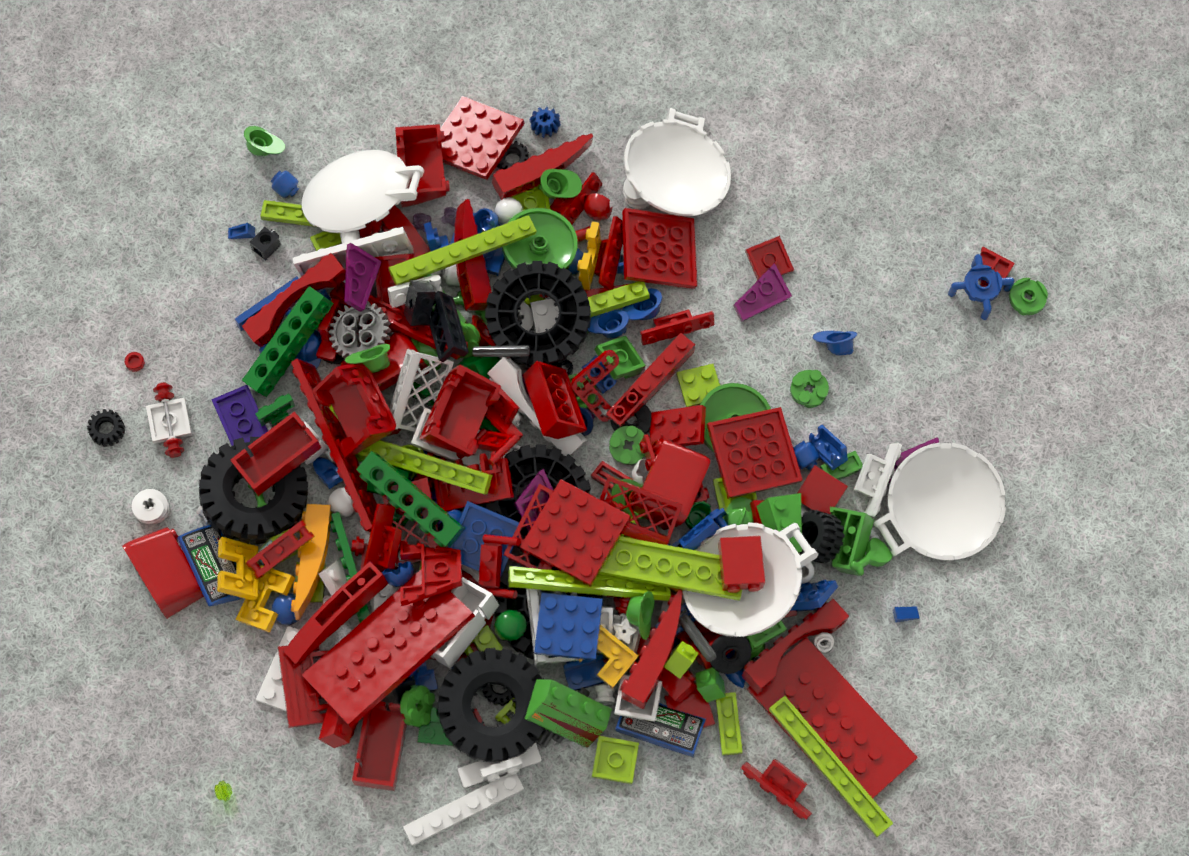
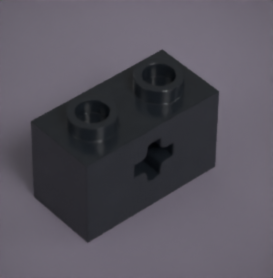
[403,280,436,326]

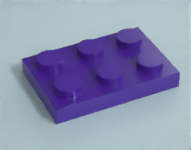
[211,385,268,446]

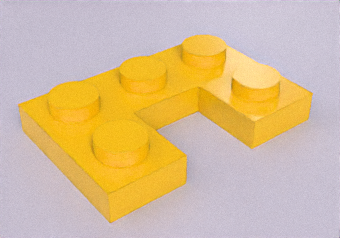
[577,222,601,290]
[217,537,258,601]
[235,565,295,633]
[577,625,638,689]

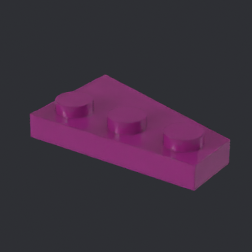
[345,243,381,312]
[733,263,792,322]

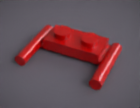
[456,429,520,466]
[479,534,521,599]

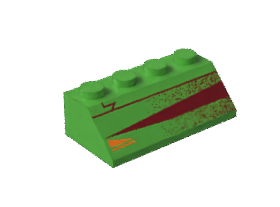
[525,679,612,748]

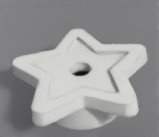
[613,618,638,645]

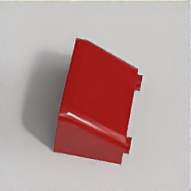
[395,124,450,207]
[341,331,429,391]
[312,363,396,458]
[420,365,501,457]
[628,438,710,530]
[122,527,204,619]

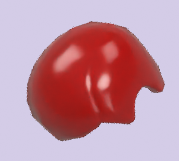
[584,193,613,221]

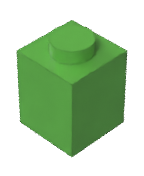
[696,667,726,702]

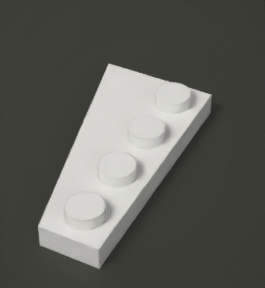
[256,626,300,712]

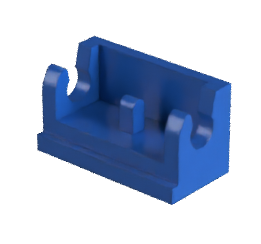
[809,425,848,470]

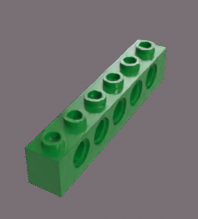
[242,286,334,398]
[356,451,466,547]

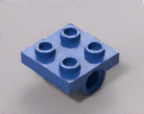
[790,580,838,612]

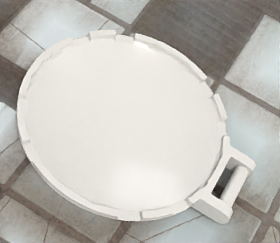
[623,108,731,216]
[302,150,424,233]
[873,443,1006,560]
[683,523,818,637]

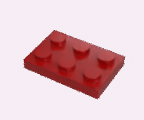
[650,405,706,447]

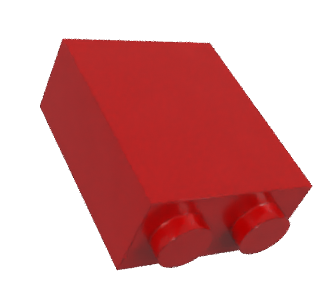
[718,536,765,593]

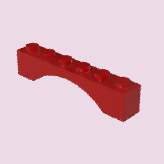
[242,253,346,348]
[742,598,849,694]

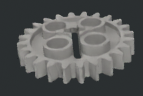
[329,301,391,359]

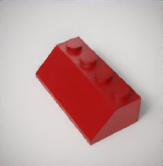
[523,361,587,439]

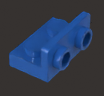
[424,222,449,251]
[678,515,720,550]
[563,655,605,691]

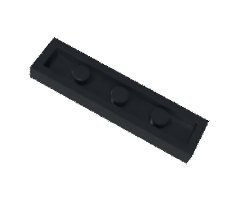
[429,291,469,363]

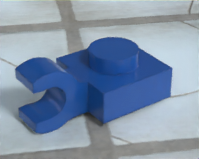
[414,662,438,692]

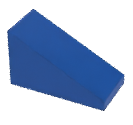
[228,223,255,239]
[893,606,920,623]

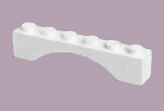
[487,357,587,456]

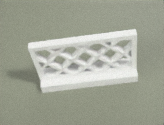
[389,349,454,432]
[526,588,585,666]

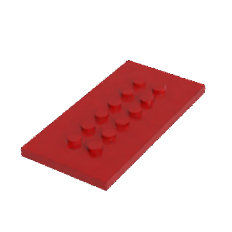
[302,570,475,728]
[747,637,918,799]

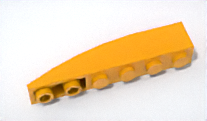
[291,504,332,620]

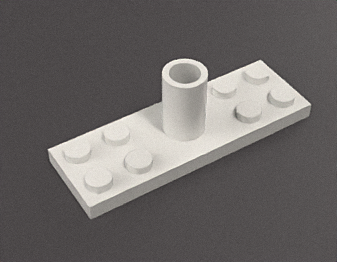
[293,227,414,277]

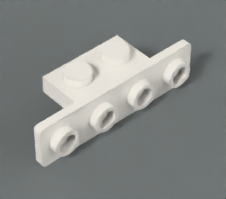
[854,443,902,517]
[458,743,541,788]

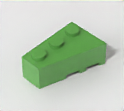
[757,493,802,553]
[830,507,874,576]

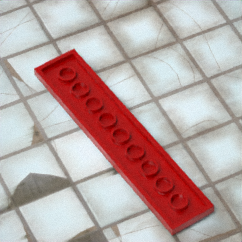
[291,358,377,532]

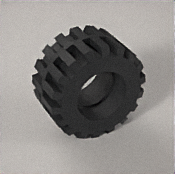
[799,510,845,563]

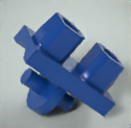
[581,355,617,394]

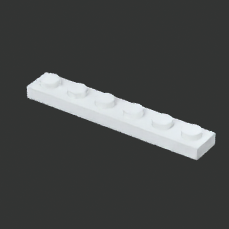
[403,773,524,846]

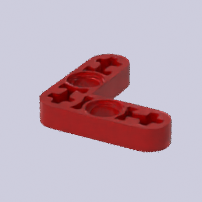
[571,350,619,422]

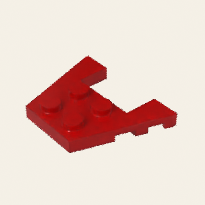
[400,541,462,606]

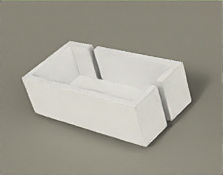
[431,577,499,669]

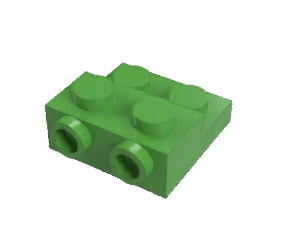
[594,336,646,380]

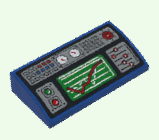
[177,525,243,607]
[616,703,706,757]

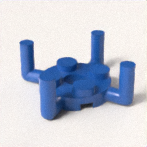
[948,254,1015,320]

